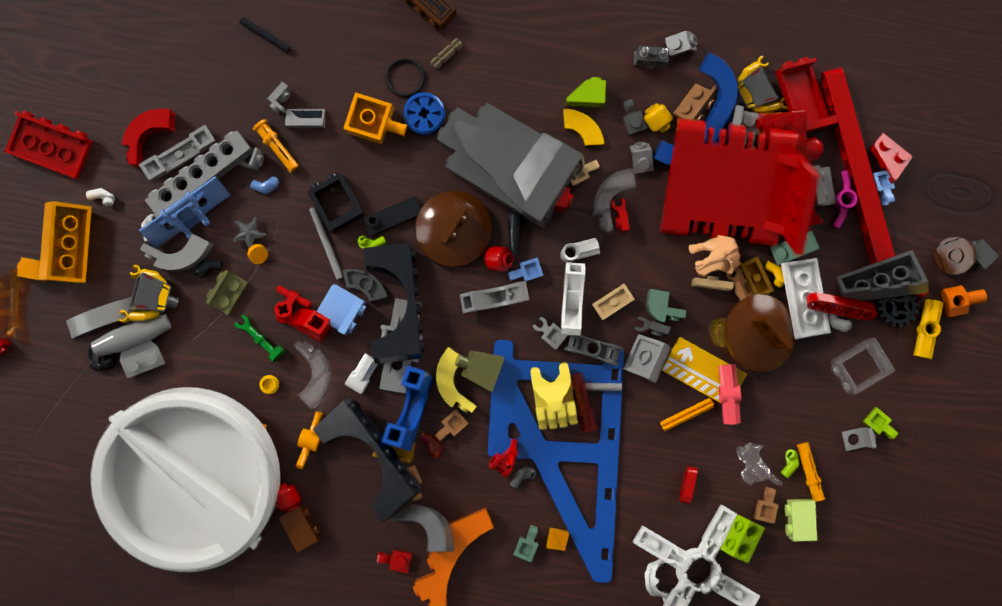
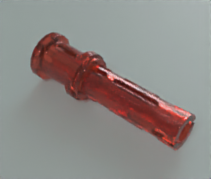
[570,372,599,432]

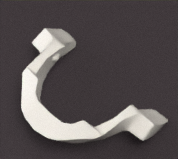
[645,559,670,602]

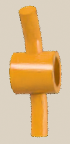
[296,411,323,469]

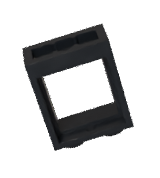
[307,173,365,233]

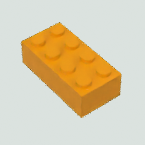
[39,201,92,283]

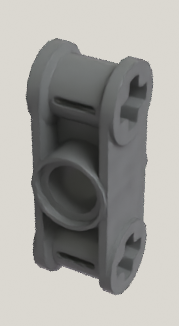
[564,335,623,366]

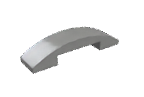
[139,125,216,181]
[66,297,132,339]

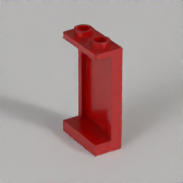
[775,57,839,133]

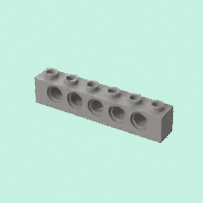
[145,130,253,217]

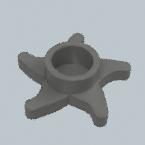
[233,217,266,248]

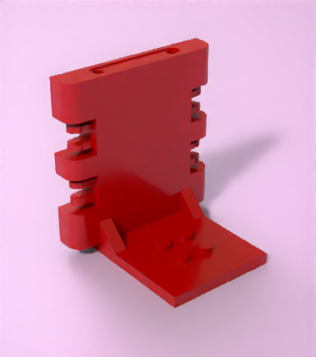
[660,118,820,255]

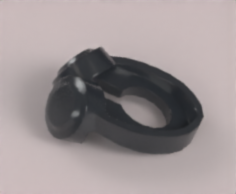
[88,345,116,372]

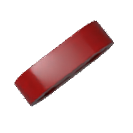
[679,466,698,504]

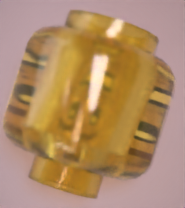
[708,318,727,348]

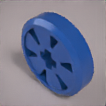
[403,93,445,135]

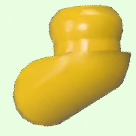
[764,261,785,287]

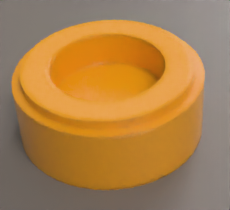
[247,244,268,264]

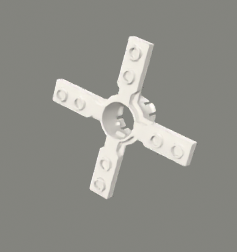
[633,505,760,606]

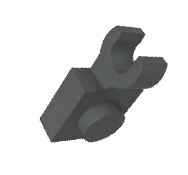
[622,99,647,135]
[634,317,671,337]

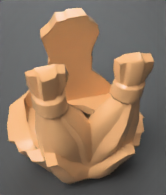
[689,235,741,277]

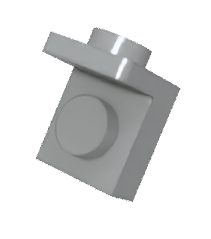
[267,82,291,114]

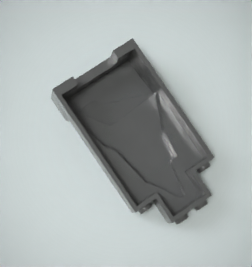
[437,103,585,229]

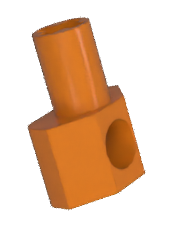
[941,286,987,317]

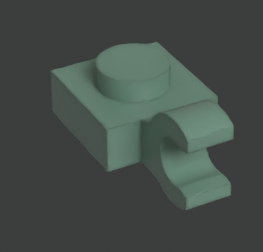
[513,525,538,562]

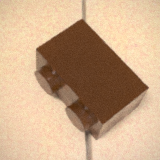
[279,505,321,553]

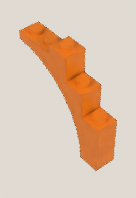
[413,508,494,606]

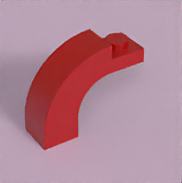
[122,109,175,168]

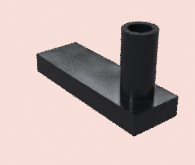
[363,196,421,237]

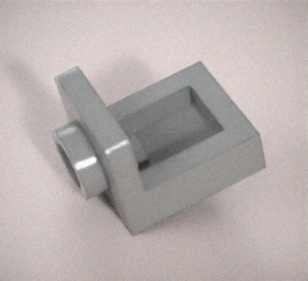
[665,31,697,57]
[630,142,654,174]

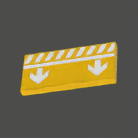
[661,337,747,404]

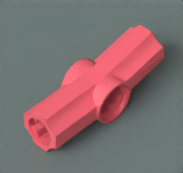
[718,364,741,425]

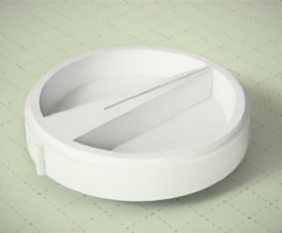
[91,387,280,572]

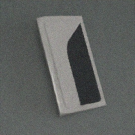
[285,109,325,128]

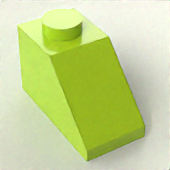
[566,77,606,107]

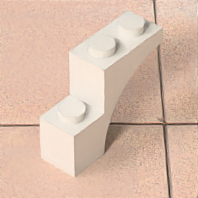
[561,262,585,335]

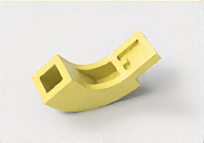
[436,347,477,413]

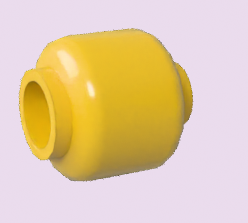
[644,103,673,133]

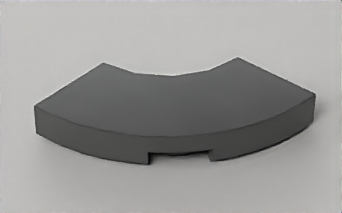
[342,269,389,302]

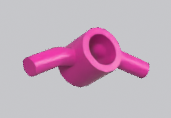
[832,170,857,229]

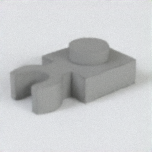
[533,317,568,350]

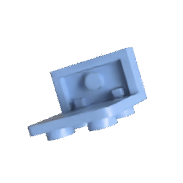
[317,284,366,335]

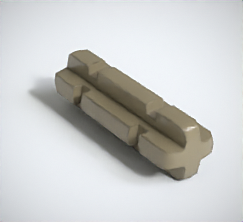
[431,38,463,70]

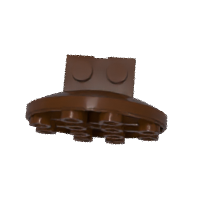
[416,191,492,267]
[725,294,795,372]

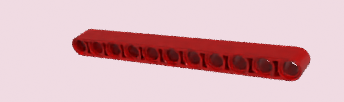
[820,67,895,264]

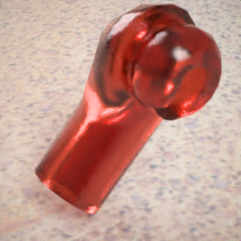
[420,432,442,459]

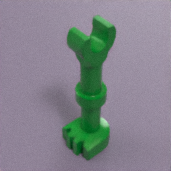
[234,315,286,363]

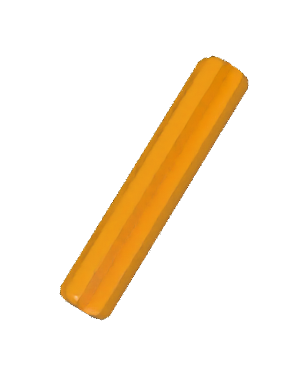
[660,398,714,431]

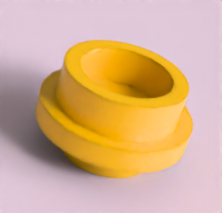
[260,375,279,394]

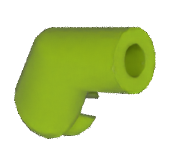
[358,236,387,249]

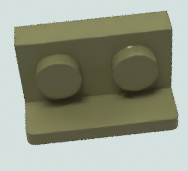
[205,270,249,316]

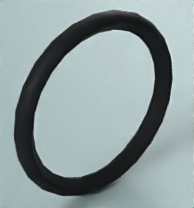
[385,58,425,97]

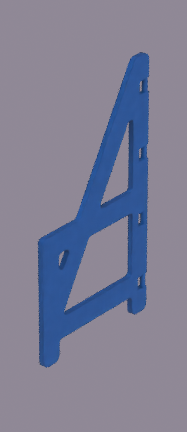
[488,340,624,583]

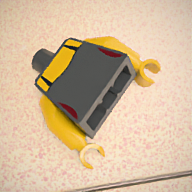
[734,56,788,114]
[118,265,179,323]

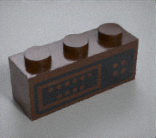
[403,0,456,31]

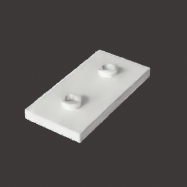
[781,258,831,339]

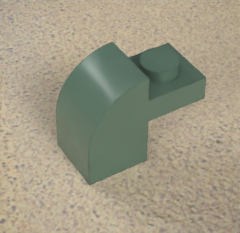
[770,231,820,265]
[646,289,686,323]

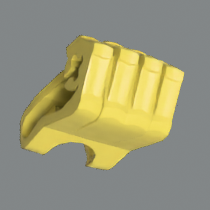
[531,362,578,430]

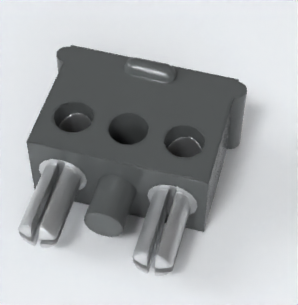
[634,46,669,69]

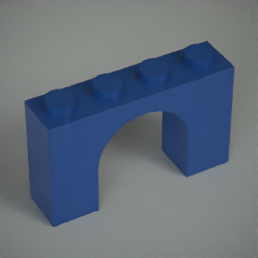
[382,366,435,452]

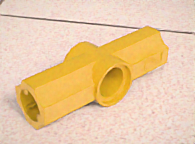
[913,299,943,359]

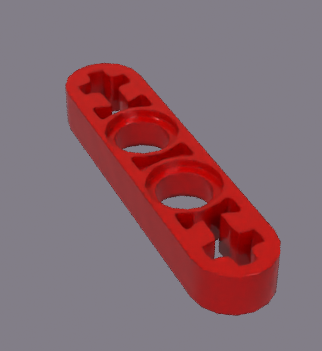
[806,292,877,320]

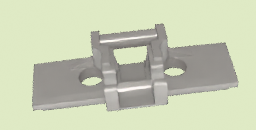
[379,298,423,393]

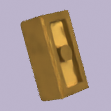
[741,256,774,295]

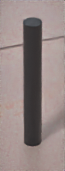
[239,17,291,53]

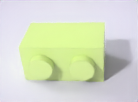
[784,499,817,541]

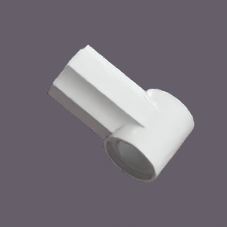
[560,238,600,263]
[345,353,378,394]

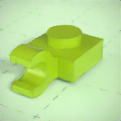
[862,407,899,439]

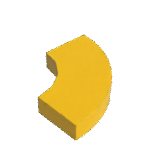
[563,109,604,146]

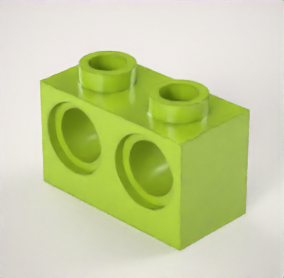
[721,514,765,563]

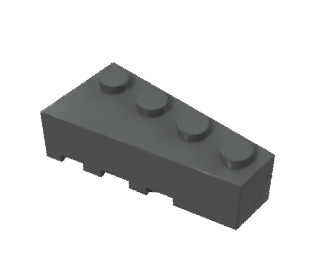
[836,250,928,301]

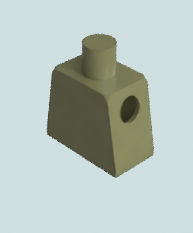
[455,350,505,392]

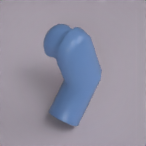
[250,177,279,194]

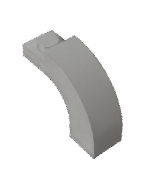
[140,234,214,271]
[460,281,529,313]

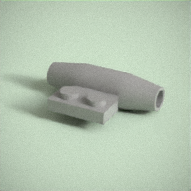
[91,314,171,378]

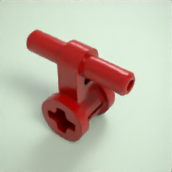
[274,285,312,324]
[488,439,518,477]

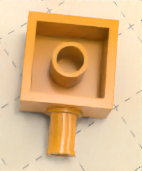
[343,92,407,144]

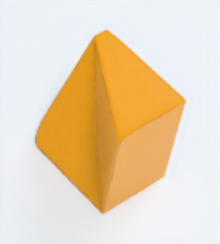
[546,527,569,551]

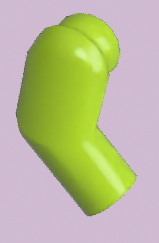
[781,449,799,478]

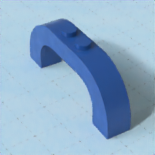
[653,53,738,165]

